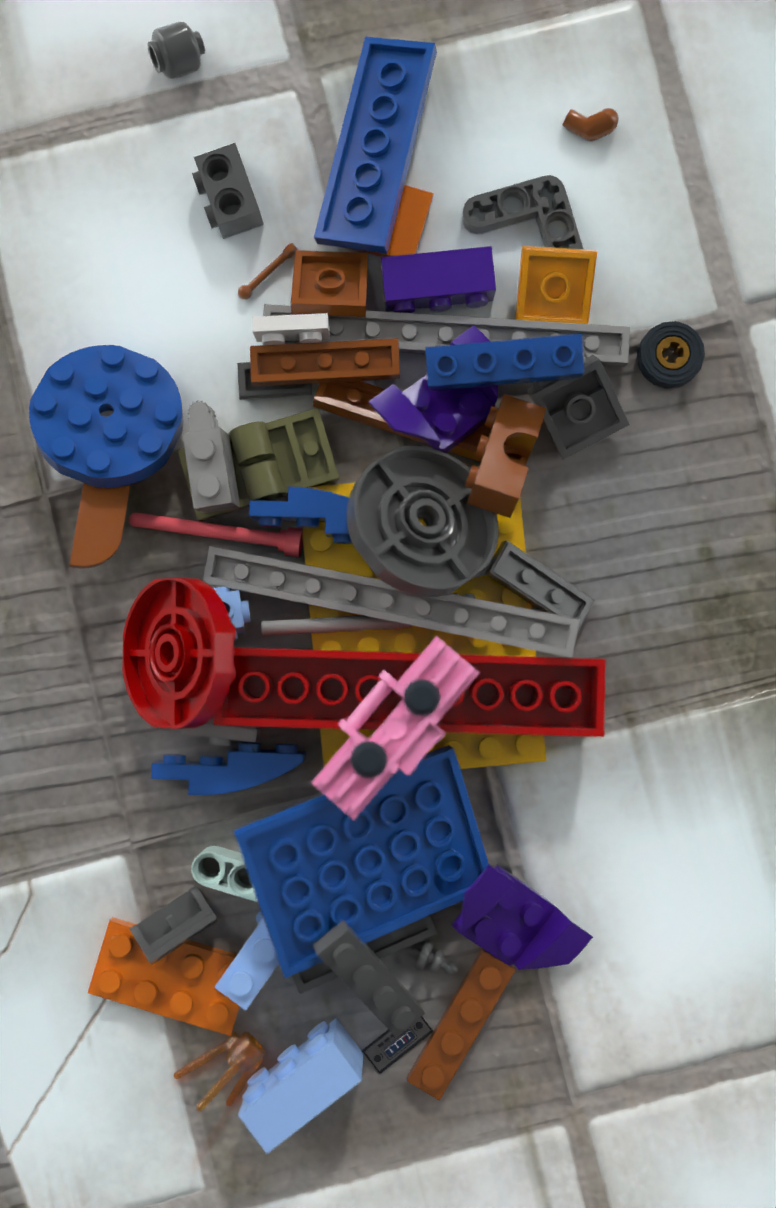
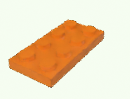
[88,917,240,1036]

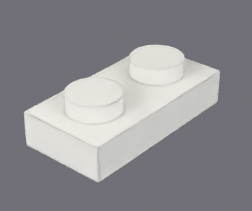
[252,313,330,345]

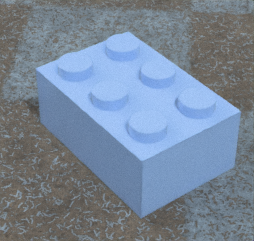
[238,1018,363,1154]

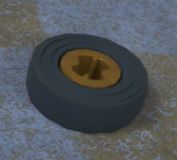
[637,321,705,388]

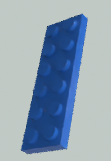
[314,37,437,254]

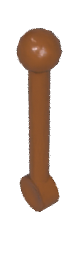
[238,243,298,300]

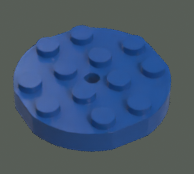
[29,345,183,488]

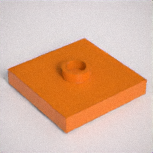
[360,185,433,257]

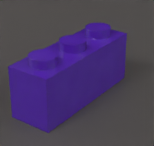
[381,246,496,313]

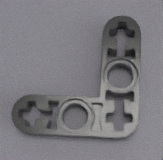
[462,175,583,249]

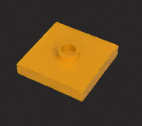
[514,246,597,324]

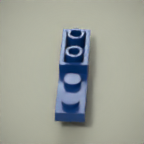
[249,486,353,544]
[151,742,306,795]

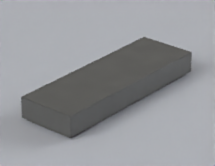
[485,541,595,632]

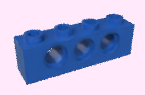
[425,334,584,391]

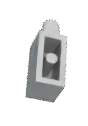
[182,401,240,514]

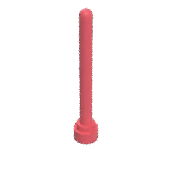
[129,513,303,558]

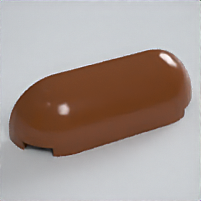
[69,483,130,569]

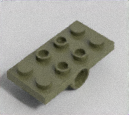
[177,408,340,522]

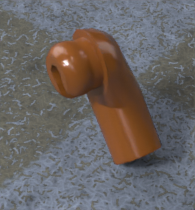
[562,108,619,141]

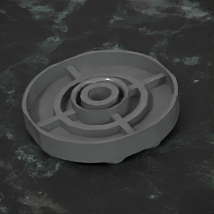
[347,446,499,597]

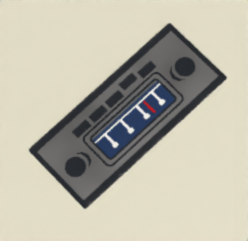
[362,1016,433,1074]

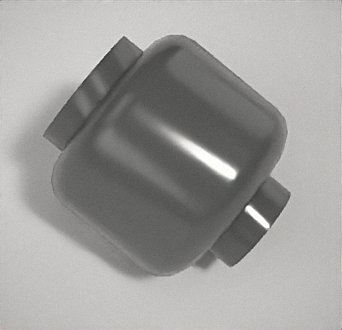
[147,22,205,79]

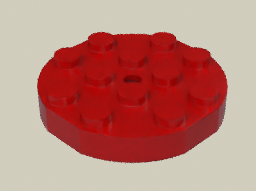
[122,577,236,729]

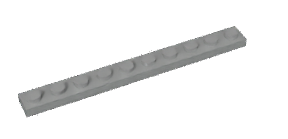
[263,304,630,367]
[203,546,580,658]

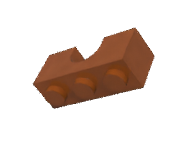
[465,394,546,518]

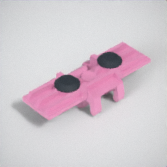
[311,636,479,820]

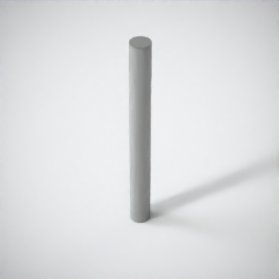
[261,615,412,636]

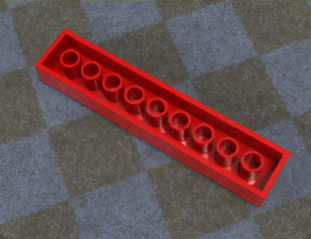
[214,647,606,737]

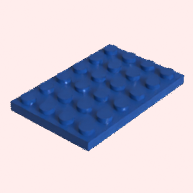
[233,745,489,978]

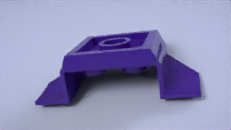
[368,325,498,453]
[452,864,593,970]

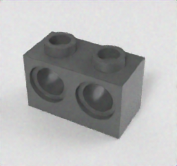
[192,143,264,239]

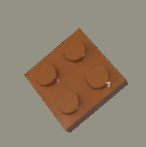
[291,250,368,317]

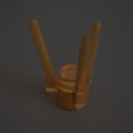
[174,1031,265,1112]

